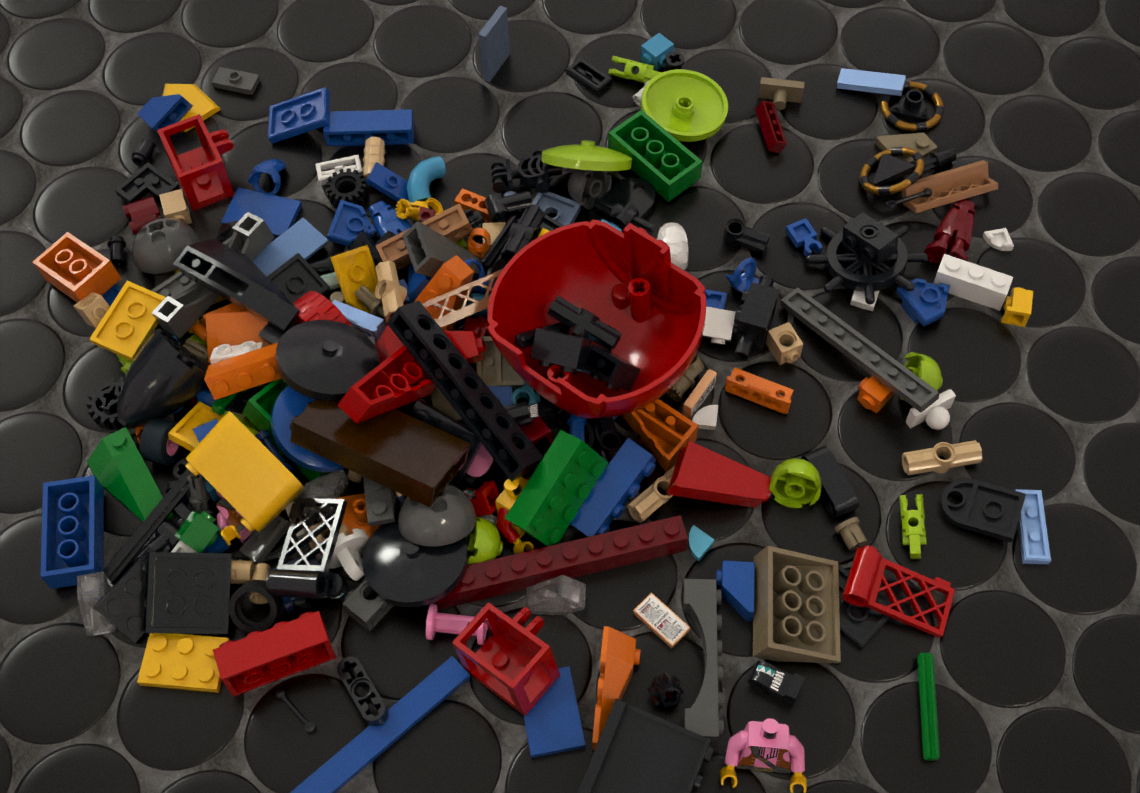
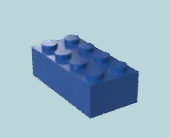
[40,475,104,589]

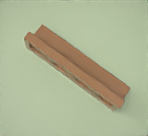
[902,160,998,213]
[375,203,473,271]
[421,269,503,328]

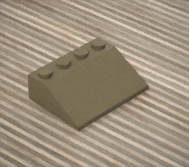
[753,546,841,663]

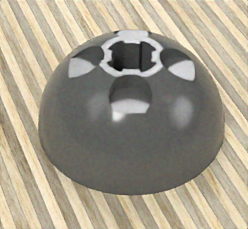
[132,218,201,274]
[398,484,476,546]

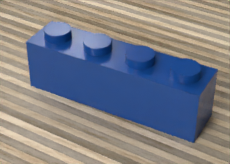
[323,109,415,146]
[570,438,657,537]

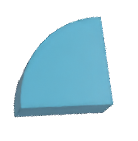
[688,525,714,562]

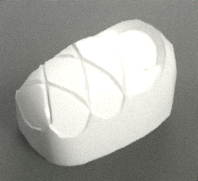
[656,222,689,270]

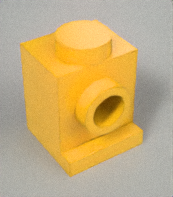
[1001,287,1033,327]

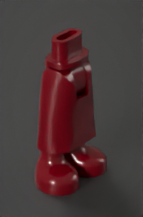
[924,199,976,263]

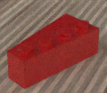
[337,346,437,423]

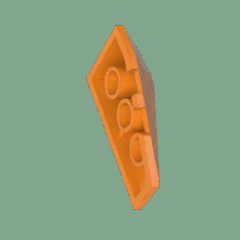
[592,626,641,750]

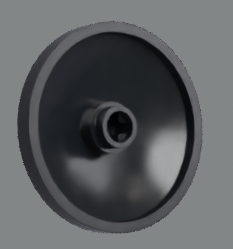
[275,320,379,401]
[362,515,469,608]

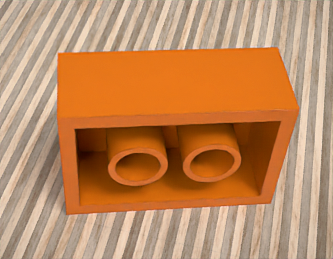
[32,232,121,303]

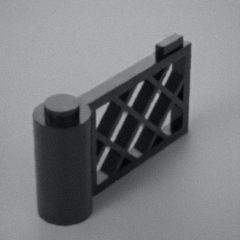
[266,498,347,598]

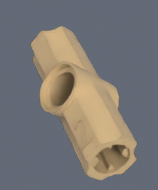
[375,260,407,323]
[902,440,983,475]
[626,465,675,523]

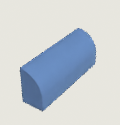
[252,217,328,277]

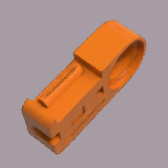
[468,228,491,259]

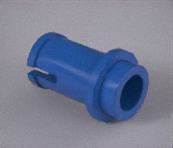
[567,414,587,442]

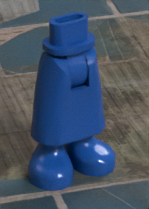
[369,201,413,270]

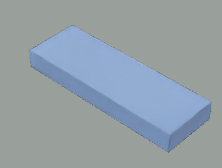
[837,68,906,96]
[1015,489,1051,564]

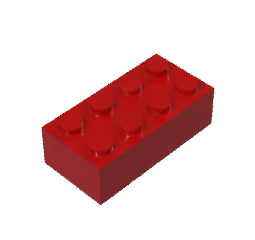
[213,611,337,697]

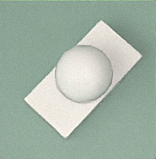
[906,389,956,430]

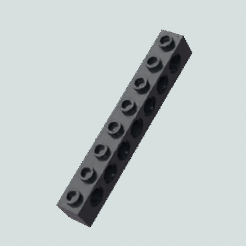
[387,301,543,482]

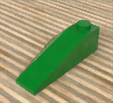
[87,427,174,522]

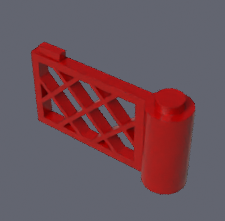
[842,545,955,638]

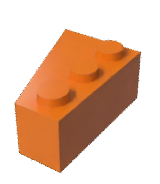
[414,255,474,331]
[622,399,699,472]

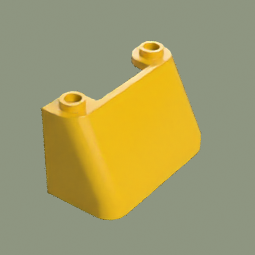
[185,411,305,533]

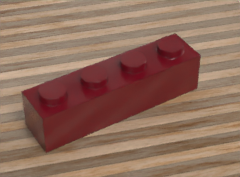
[755,100,787,153]

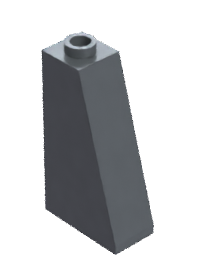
[402,221,487,281]

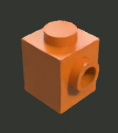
[857,376,895,414]

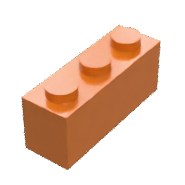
[204,342,281,400]

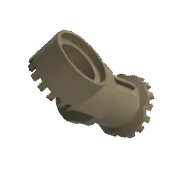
[666,354,704,402]

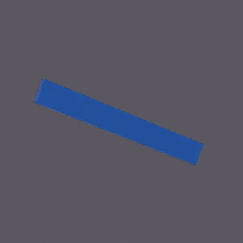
[290,656,470,793]

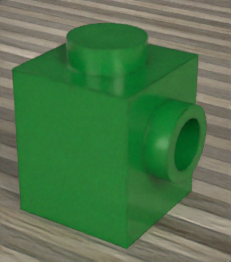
[175,511,219,553]

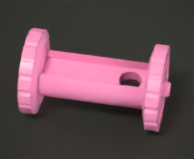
[426,604,488,645]

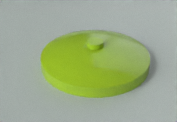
[641,69,728,142]
[541,140,632,171]

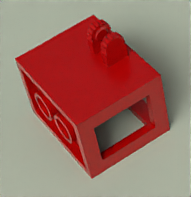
[157,114,235,211]
[452,602,560,716]

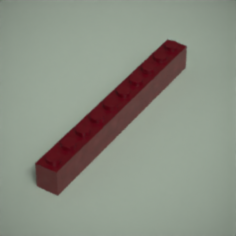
[432,515,688,610]

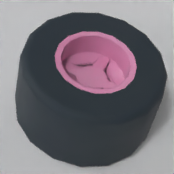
[140,418,183,465]

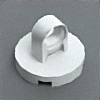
[319,528,369,581]

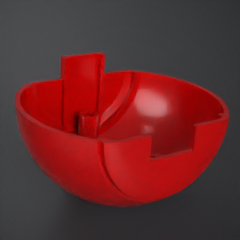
[487,220,706,419]

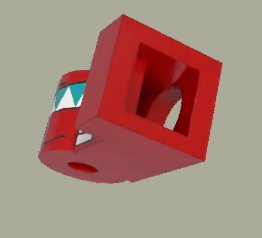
[461,480,500,516]

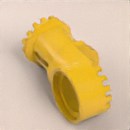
[395,198,443,221]

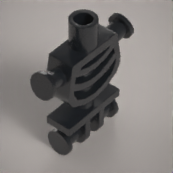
[491,149,563,193]

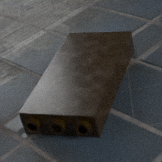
[290,399,470,507]

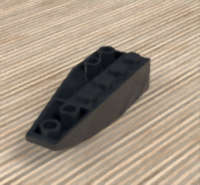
[173,239,300,332]

